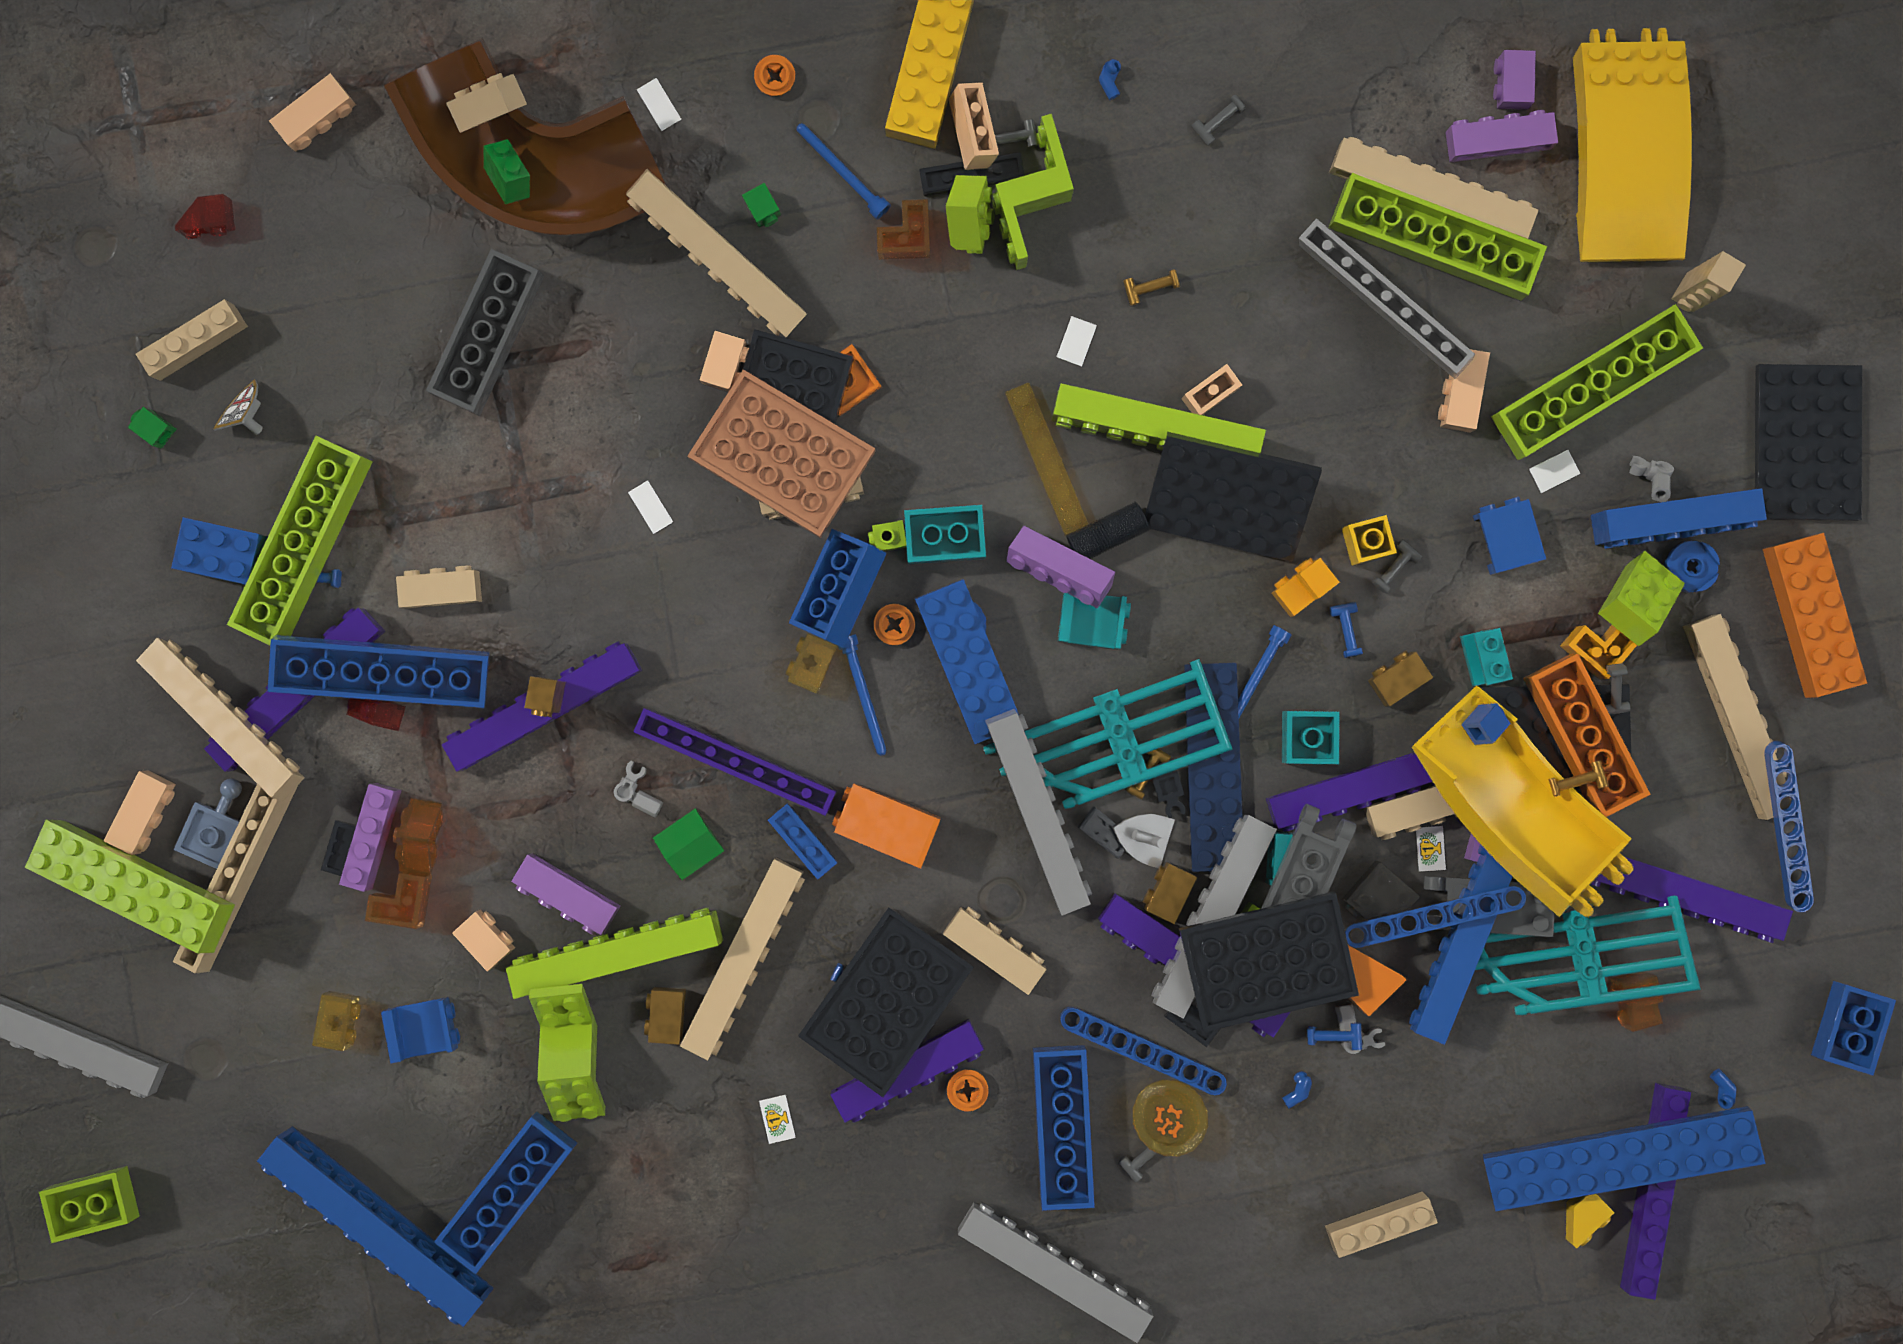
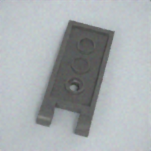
[1261,804,1356,909]
[1424,876,1554,937]

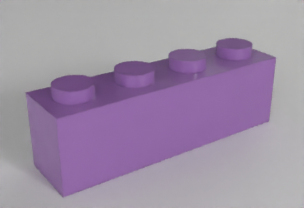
[1446,110,1558,162]
[1007,526,1115,609]
[339,783,401,892]
[511,853,620,936]

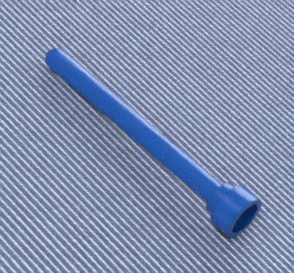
[797,123,891,220]
[1238,625,1292,718]
[838,634,887,756]

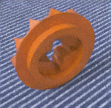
[754,55,795,97]
[874,604,915,645]
[947,1069,988,1111]

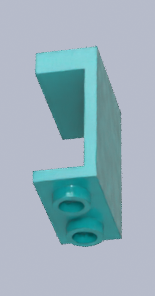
[1057,593,1131,649]
[1460,628,1513,686]

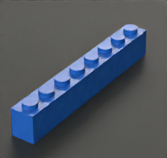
[1409,844,1513,1045]

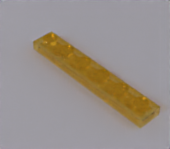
[1005,383,1088,536]

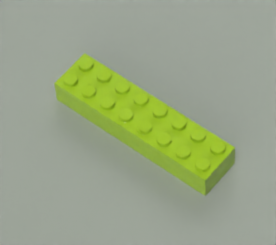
[1328,173,1547,301]
[1491,304,1703,460]
[1051,383,1266,453]
[227,436,372,645]
[25,820,235,954]
[506,908,724,999]

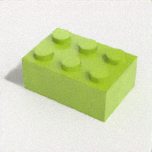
[1598,551,1685,646]
[39,1166,140,1243]

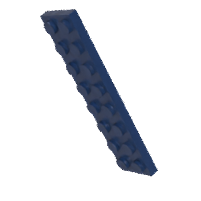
[1184,663,1242,872]

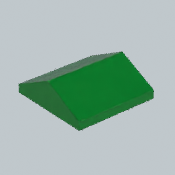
[653,808,725,880]

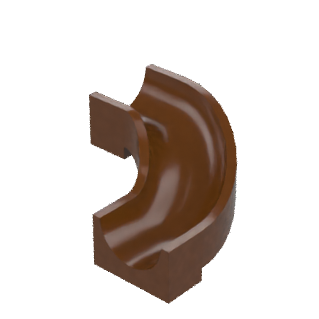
[384,38,667,235]

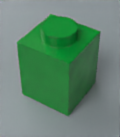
[742,183,781,228]
[128,407,177,449]

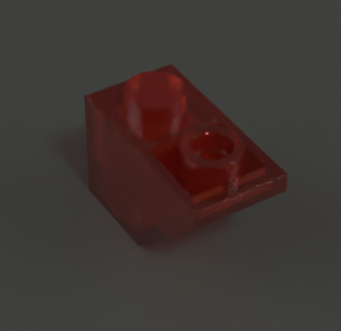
[175,194,235,239]
[346,698,406,731]

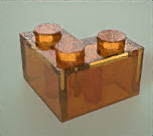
[877,199,930,260]
[393,798,443,876]
[365,871,432,929]
[1610,972,1664,1032]

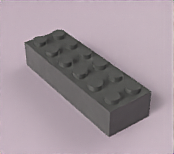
[426,249,544,416]

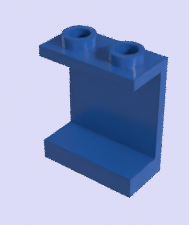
[1473,497,1546,575]
[381,997,460,1063]

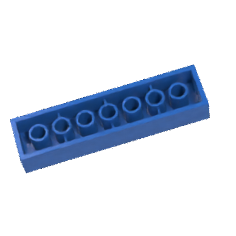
[268,635,489,708]

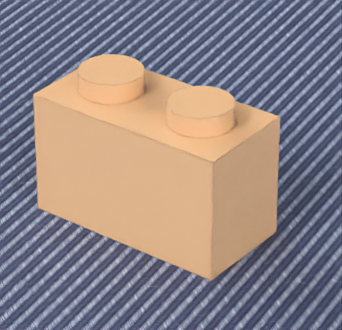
[700,331,749,392]
[1182,364,1242,415]
[452,910,515,972]

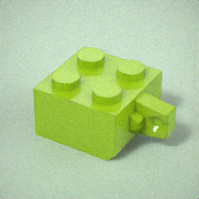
[946,175,995,254]

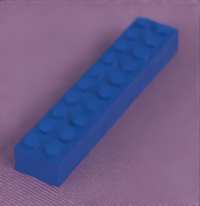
[1483,1106,1766,1211]
[257,1126,494,1327]

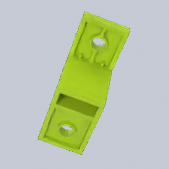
[992,114,1074,270]
[529,984,606,1122]

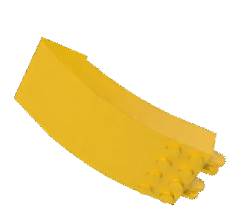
[1573,28,1692,262]
[1412,686,1634,917]

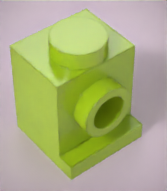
[868,520,907,552]

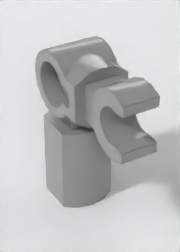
[1629,456,1674,502]
[614,761,663,818]
[1335,1003,1385,1054]

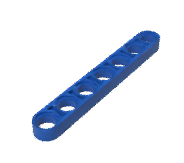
[1764,741,1814,912]
[1345,886,1526,948]
[1060,1006,1227,1095]

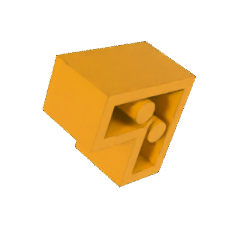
[1272,558,1340,617]
[1560,625,1637,680]

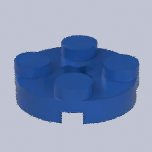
[1664,541,1720,593]

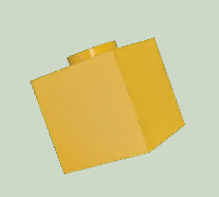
[1342,515,1397,565]

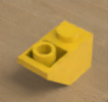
[1566,1194,1614,1249]

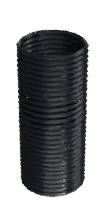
[1066,501,1150,559]

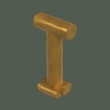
[1123,269,1180,306]
[1126,749,1171,800]
[1548,760,1609,797]

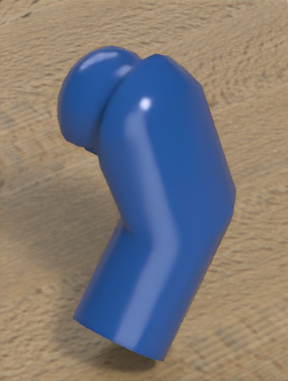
[1099,59,1121,100]
[1710,1069,1736,1109]
[1282,1071,1312,1109]

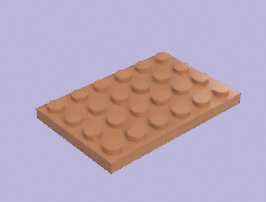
[687,370,876,538]

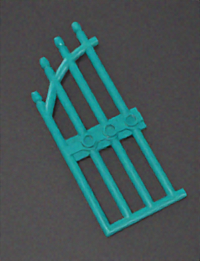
[983,659,1233,809]
[1475,896,1701,1015]

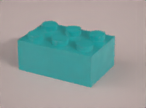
[904,505,986,565]

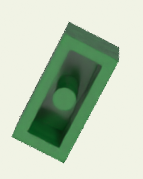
[484,139,530,204]

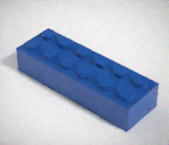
[1591,488,1767,549]
[915,579,1019,744]
[1033,1045,1095,1211]
[434,1112,577,1274]

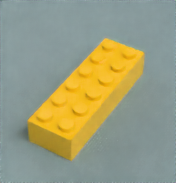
[885,0,974,149]

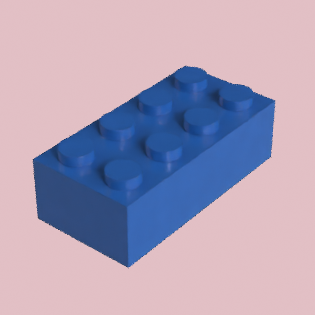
[789,529,887,648]

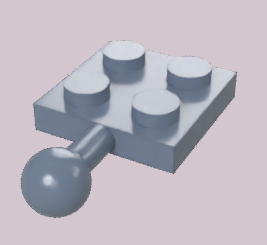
[174,778,242,869]

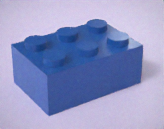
[171,517,268,585]
[1811,981,1896,1076]

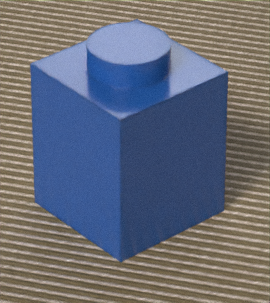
[1461,703,1511,745]

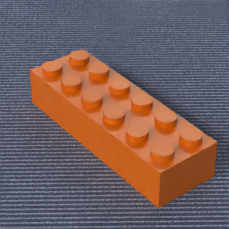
[1762,533,1867,698]
[1523,653,1651,817]

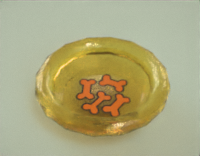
[1133,1079,1208,1157]

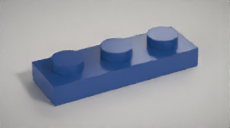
[768,803,838,880]

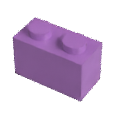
[1493,50,1536,109]

